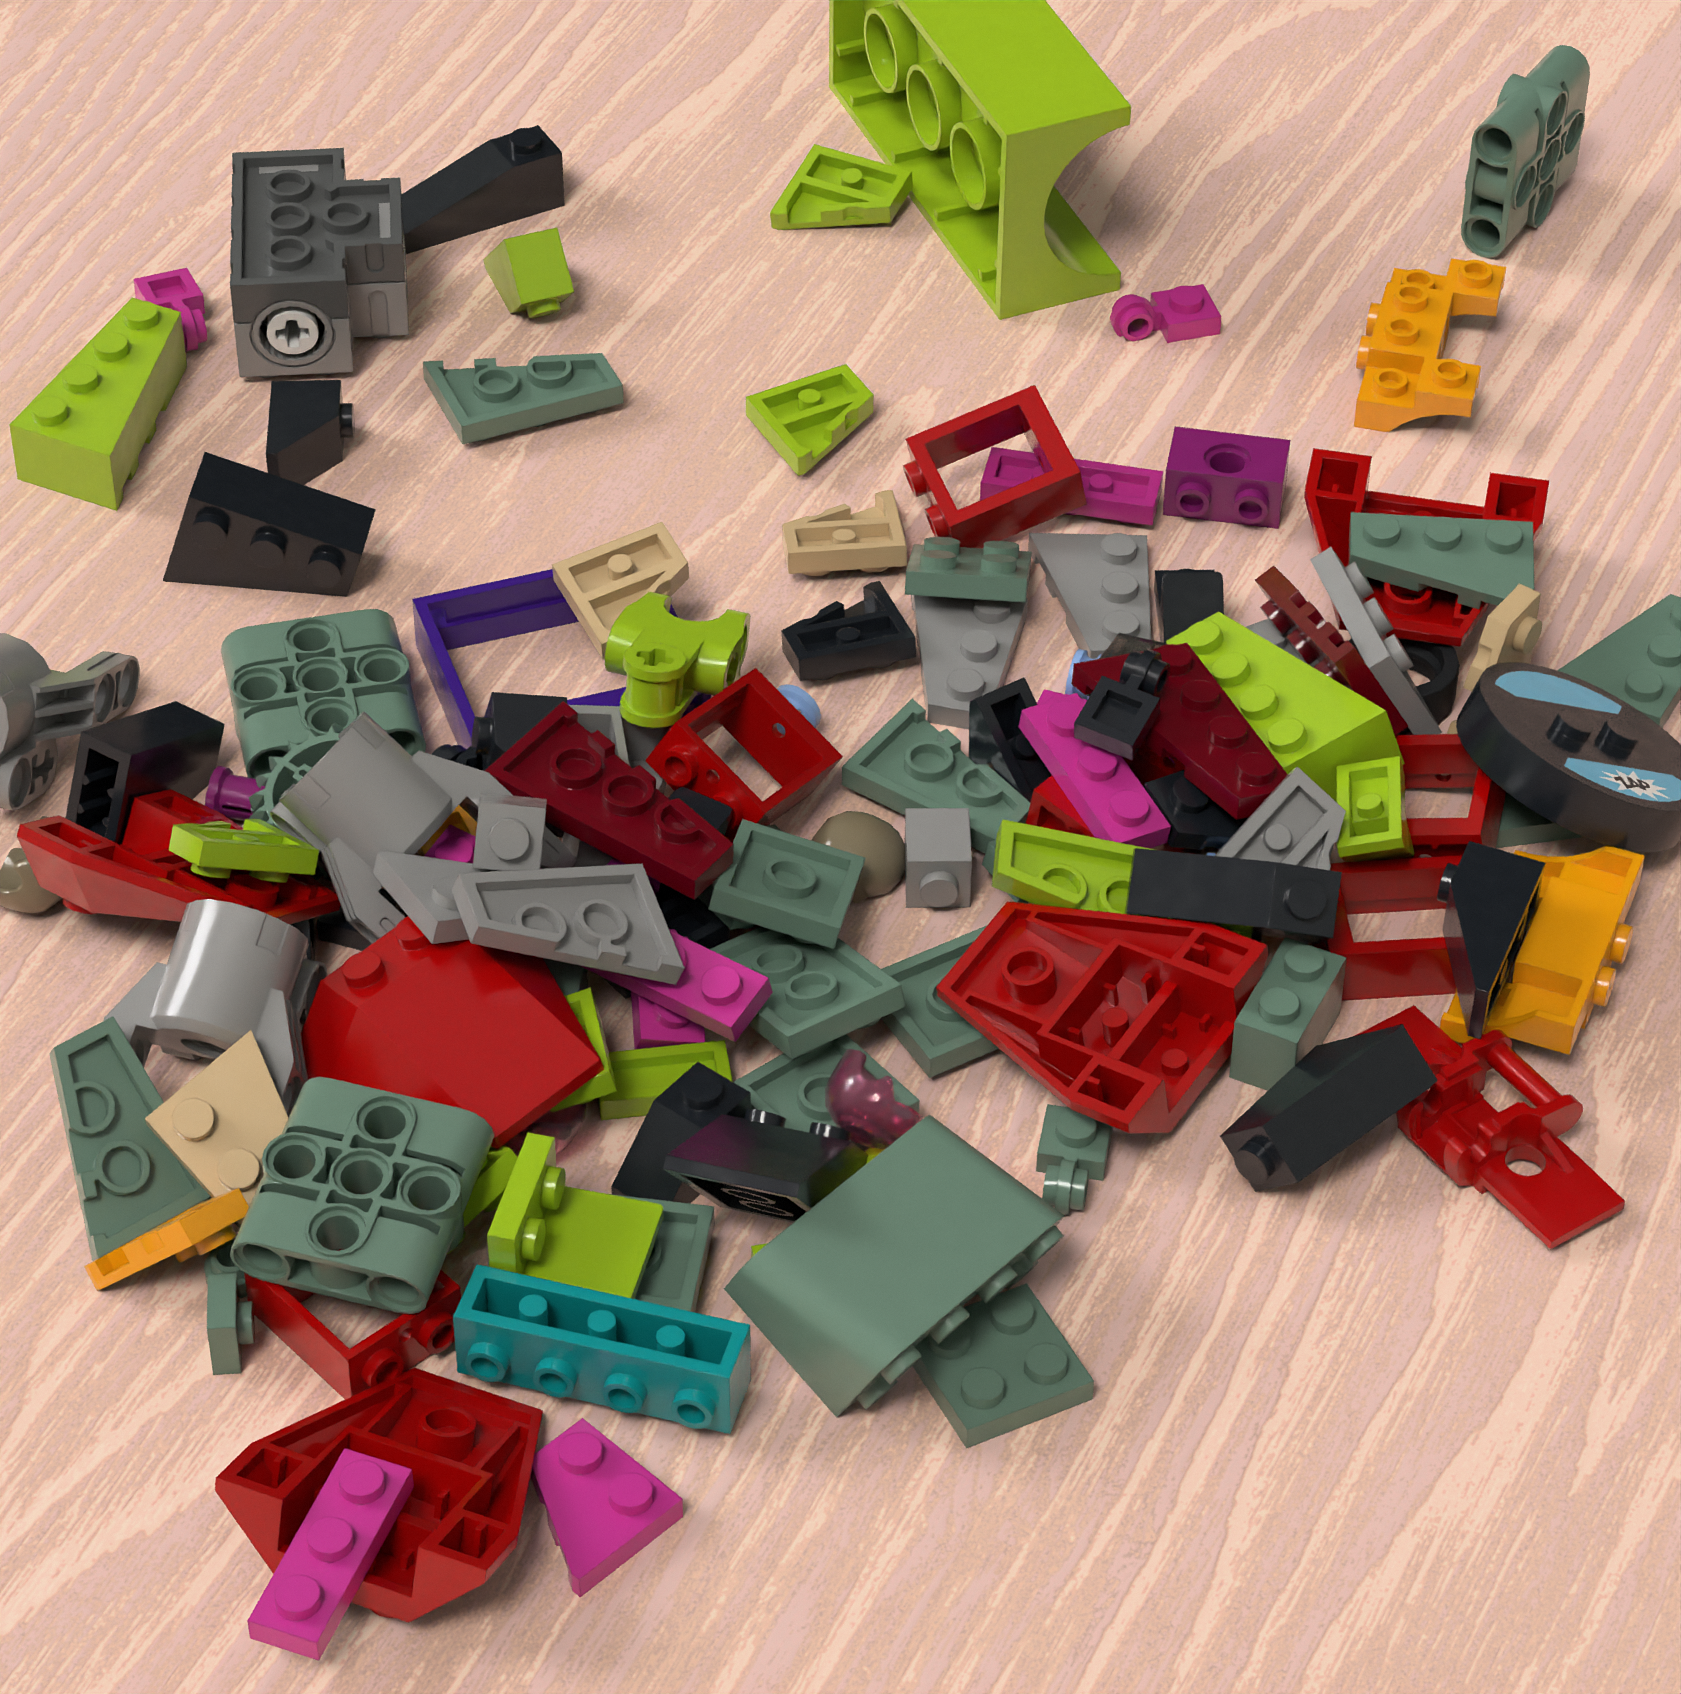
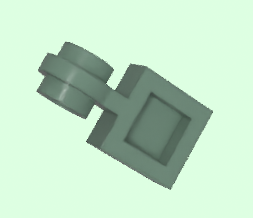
[1036,1104,1113,1216]
[204,1240,255,1375]

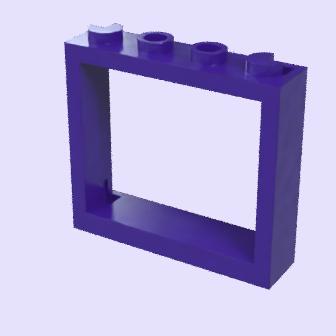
[412,569,711,749]

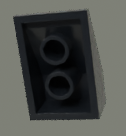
[663,1109,868,1223]

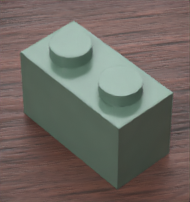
[1229,937,1347,1091]

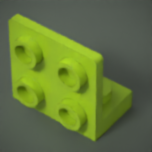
[487,1132,664,1299]

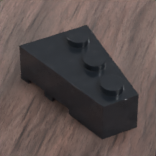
[163,452,376,597]

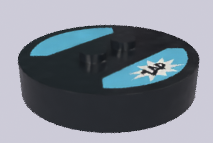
[1456,662,1681,852]

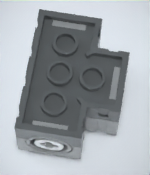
[230,148,409,378]

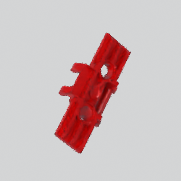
[1355,1005,1625,1250]

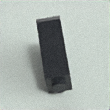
[65,701,225,845]
[1220,1024,1438,1192]

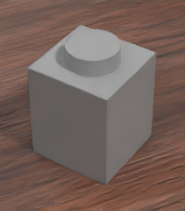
[473,793,547,871]
[904,808,972,908]

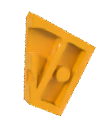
[84,1188,249,1291]

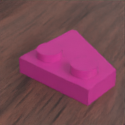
[531,1418,683,1597]

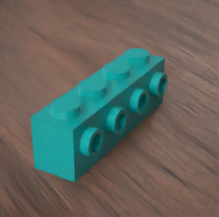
[453,1264,751,1434]

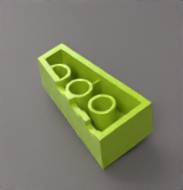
[9,298,187,511]
[1166,612,1405,802]

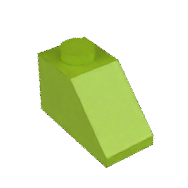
[483,227,574,318]

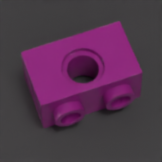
[1163,426,1291,529]

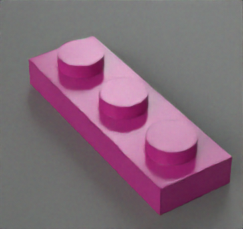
[980,447,1163,525]
[1018,693,1171,849]
[247,1448,414,1661]

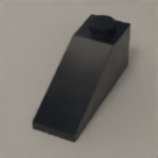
[1437,841,1545,1039]
[1125,848,1342,944]

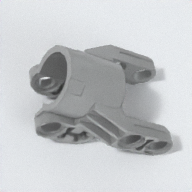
[0,633,140,811]
[270,711,576,944]
[103,899,327,1118]

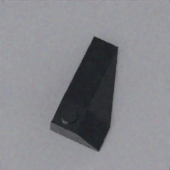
[402,125,565,254]

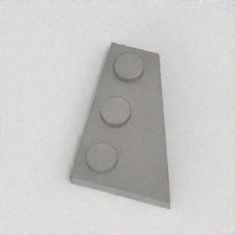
[1028,533,1151,659]
[1310,547,1442,735]
[911,595,1028,729]
[451,864,684,985]

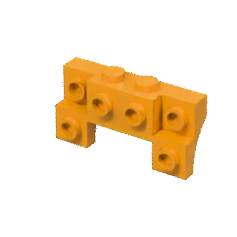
[1354,258,1506,432]
[1440,845,1645,1055]

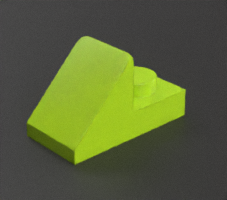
[1336,756,1414,862]

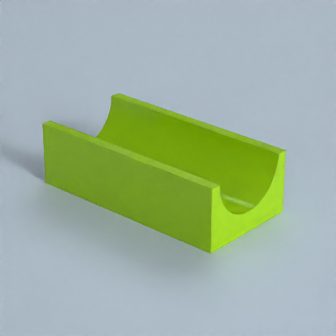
[829,0,1131,320]

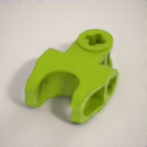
[605,592,751,728]

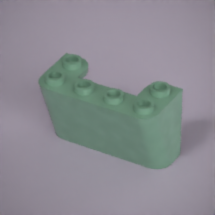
[724,1115,1065,1418]

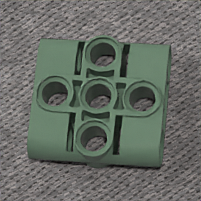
[1461,45,1590,258]
[221,609,426,779]
[230,1077,494,1314]

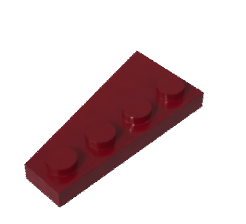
[1255,566,1408,736]
[1071,643,1288,820]
[485,701,734,900]

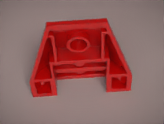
[1304,448,1549,647]
[17,789,340,924]
[936,901,1268,1134]
[301,916,604,1149]
[215,1368,543,1623]

